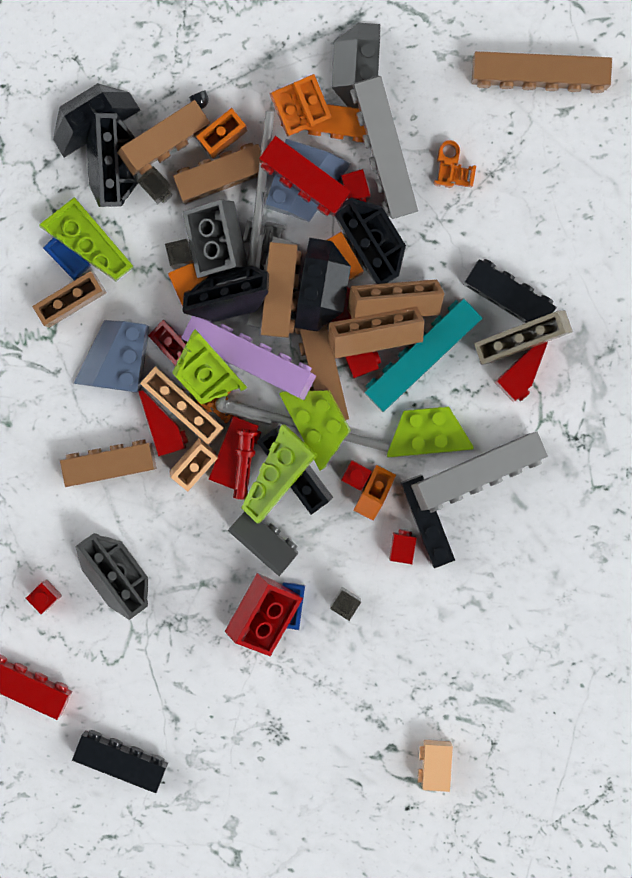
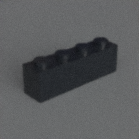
[463,259,557,323]
[257,425,333,515]
[400,474,455,569]
[72,730,168,793]

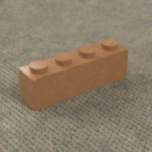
[117,100,210,176]
[173,143,268,205]
[261,242,301,338]
[347,279,445,319]
[329,307,424,359]
[60,439,157,487]

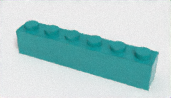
[365,299,483,412]

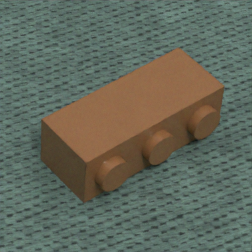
[32,271,107,328]

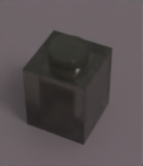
[137,166,174,205]
[165,238,193,269]
[330,587,361,621]

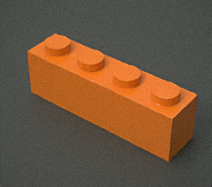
[281,104,366,143]

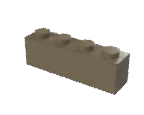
[474,310,573,365]

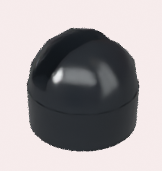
[189,90,209,109]

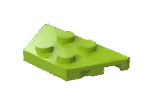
[172,329,247,404]
[279,390,351,471]
[387,407,474,458]

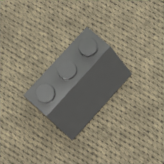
[183,199,248,278]
[227,511,298,576]

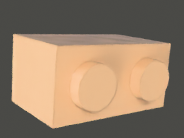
[169,438,218,492]
[418,740,453,792]

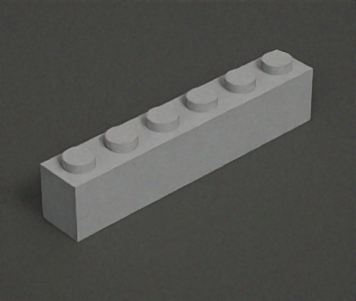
[350,75,418,219]
[411,431,548,513]

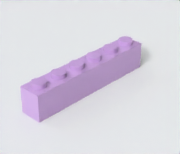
[181,316,316,400]

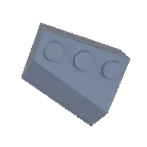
[265,139,351,222]
[74,320,150,393]

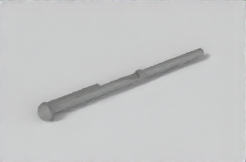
[248,111,275,268]
[215,396,389,452]

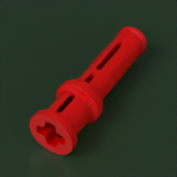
[233,429,258,500]

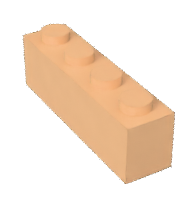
[140,367,225,445]

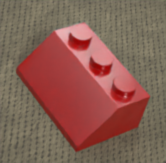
[224,573,303,657]

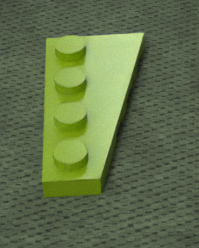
[39,197,133,282]
[241,424,317,524]

